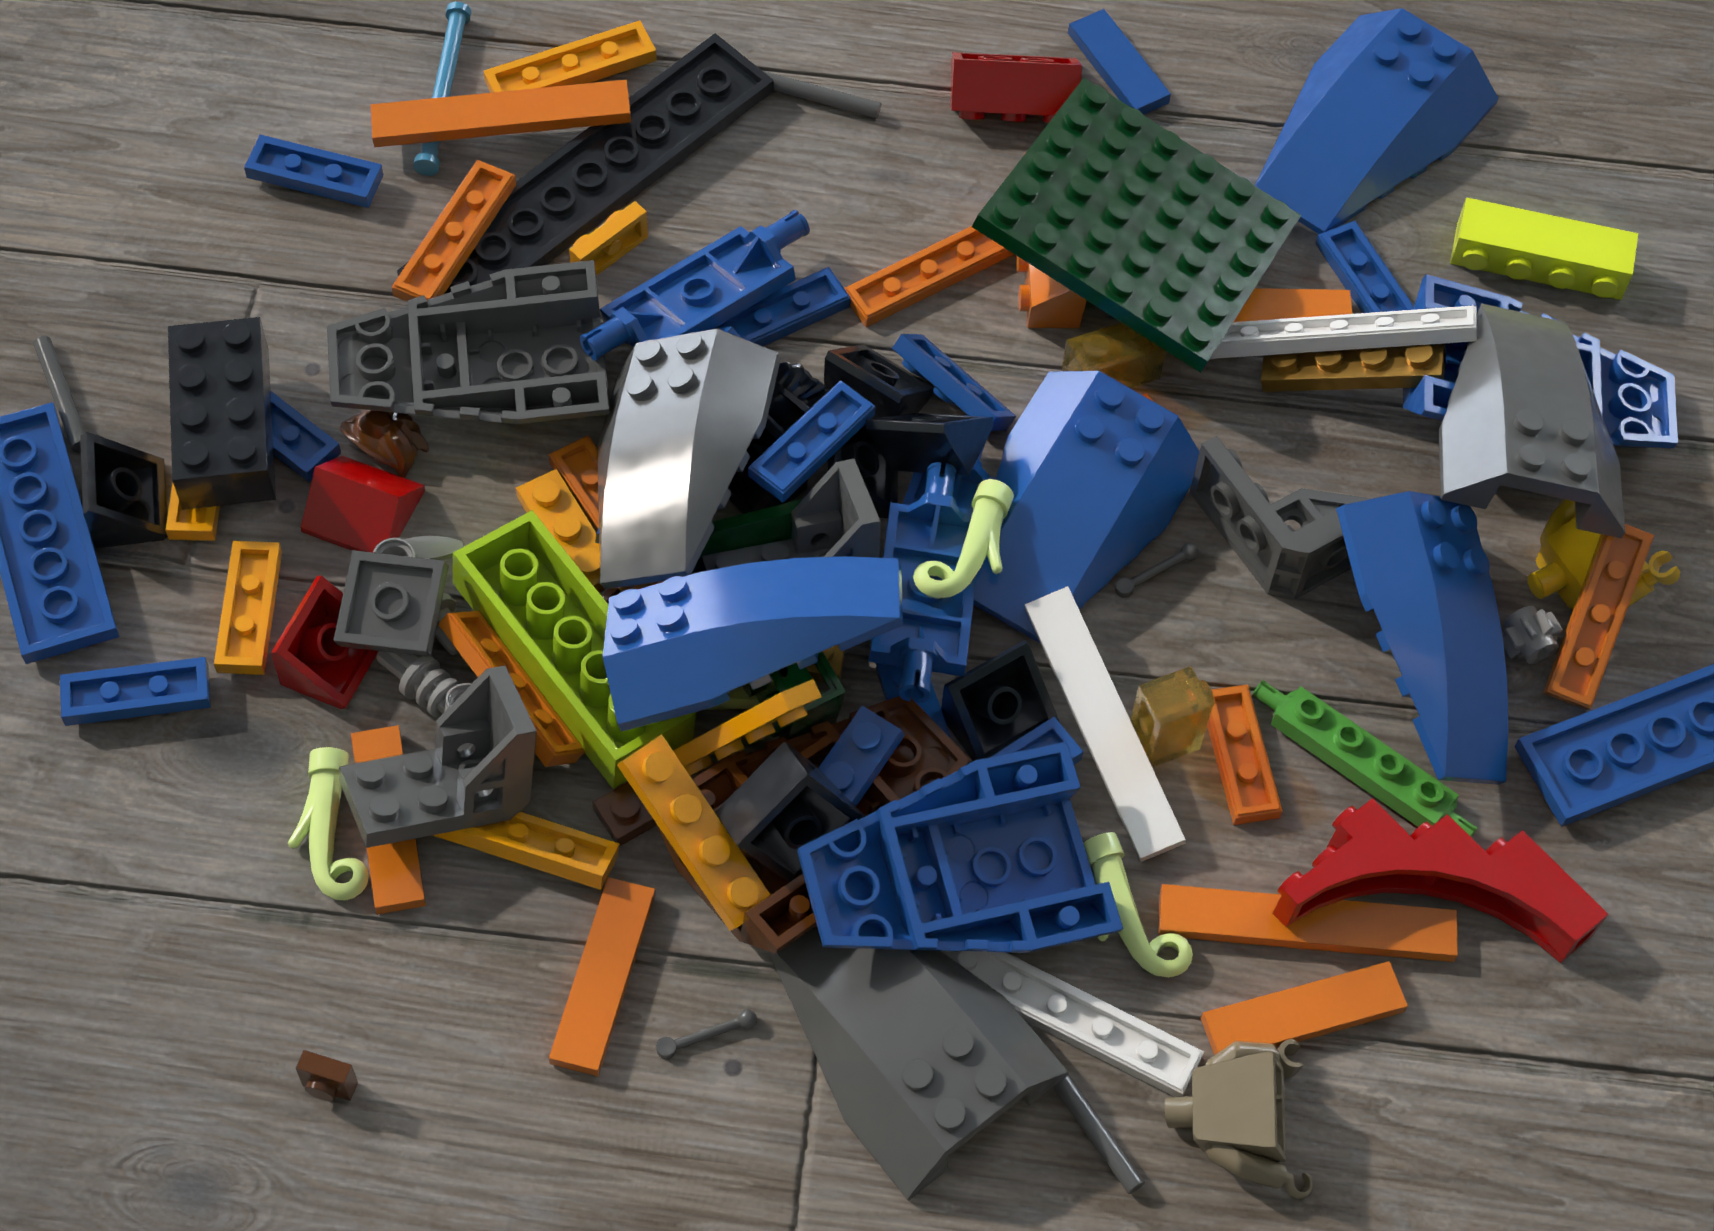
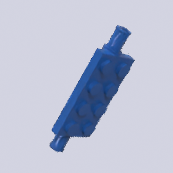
[580,210,810,361]
[868,462,976,703]

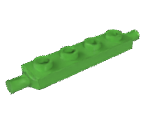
[1252,680,1478,838]

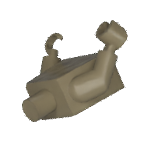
[1164,1039,1313,1199]

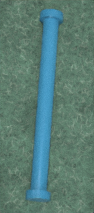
[413,2,472,176]

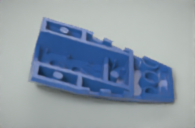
[1255,8,1498,234]
[1403,274,1678,448]
[973,371,1200,644]
[1336,491,1508,785]
[603,556,903,732]
[797,741,1123,953]

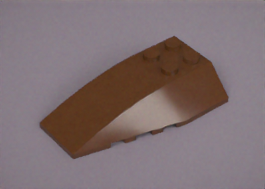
[655,696,970,954]

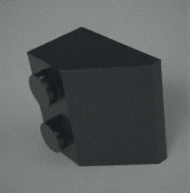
[715,741,865,883]

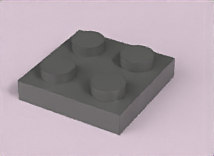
[333,550,449,657]

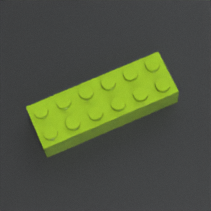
[453,510,696,789]

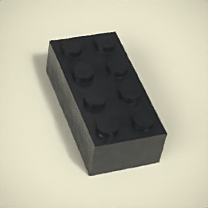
[168,317,276,510]

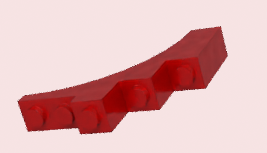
[1272,798,1609,963]

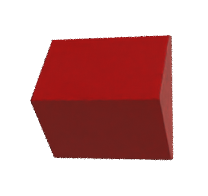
[300,456,425,553]
[271,575,379,709]

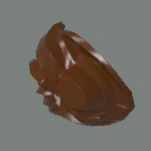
[339,410,429,478]

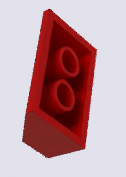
[950,52,1082,123]

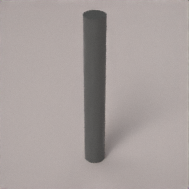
[763,71,882,119]
[33,336,85,452]
[1053,1057,1145,1194]

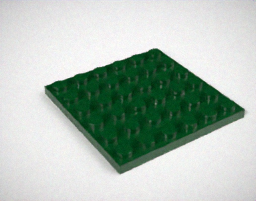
[972,78,1301,373]

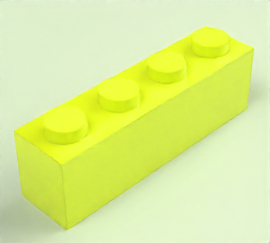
[1450,197,1638,300]

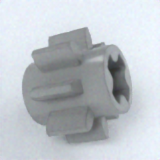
[1503,606,1563,664]

